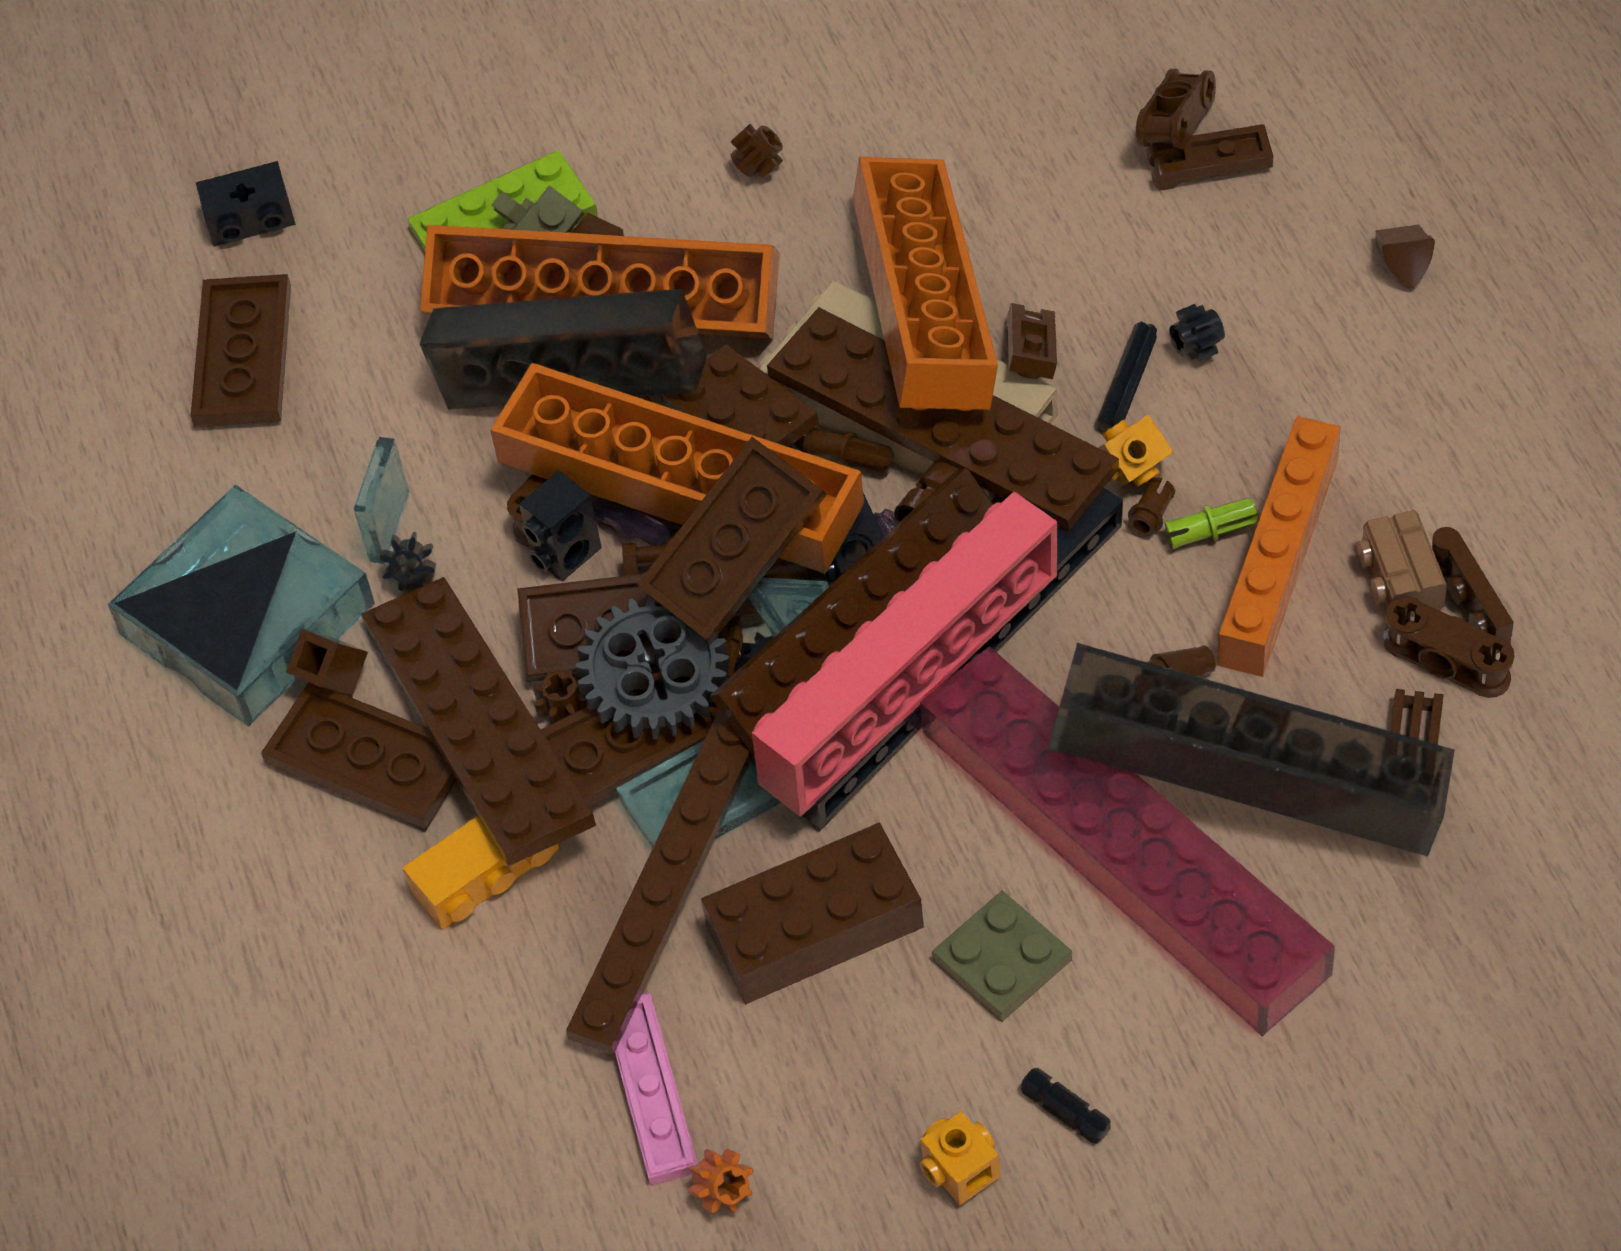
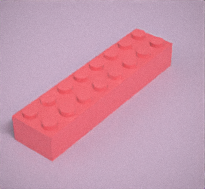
[752,491,1057,817]

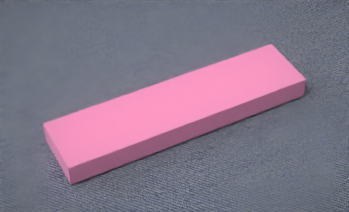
[615,993,697,1186]

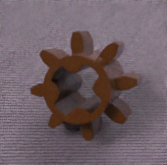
[731,124,783,178]
[533,669,587,725]

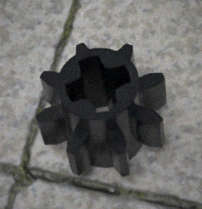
[1169,304,1225,361]
[379,532,436,591]

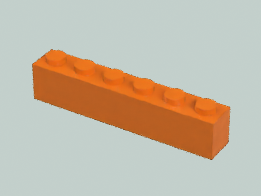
[1218,416,1341,677]

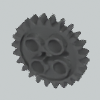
[575,595,730,739]

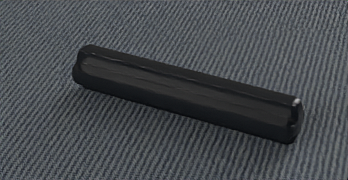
[1098,321,1157,432]

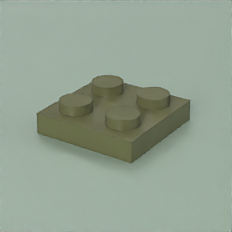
[932,890,1072,1022]

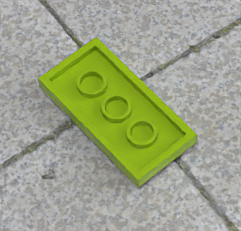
[407,150,598,252]

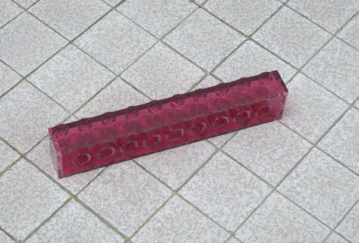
[920,646,1335,1036]

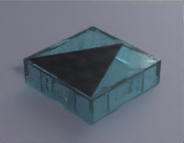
[107,484,375,727]

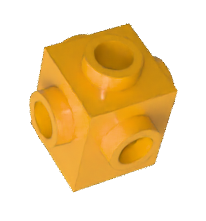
[1098,414,1174,487]
[919,1111,1001,1206]

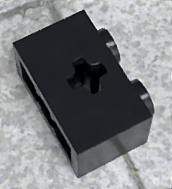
[195,161,296,246]

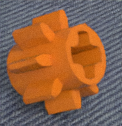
[688,1148,754,1213]

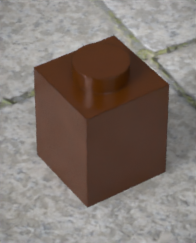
[286,629,368,695]

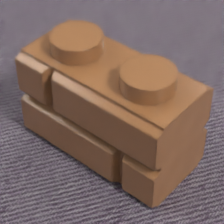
[1357,510,1447,617]

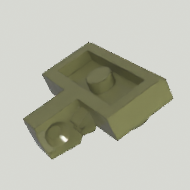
[491,186,584,233]

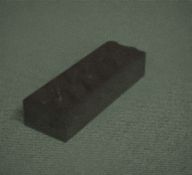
[419,289,707,410]

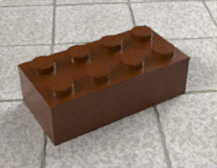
[701,822,924,1005]

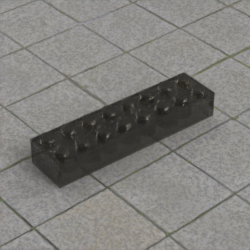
[1048,643,1455,857]

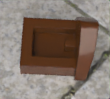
[1375,224,1435,288]

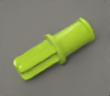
[1164,498,1258,550]

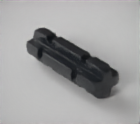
[1021,1068,1111,1144]

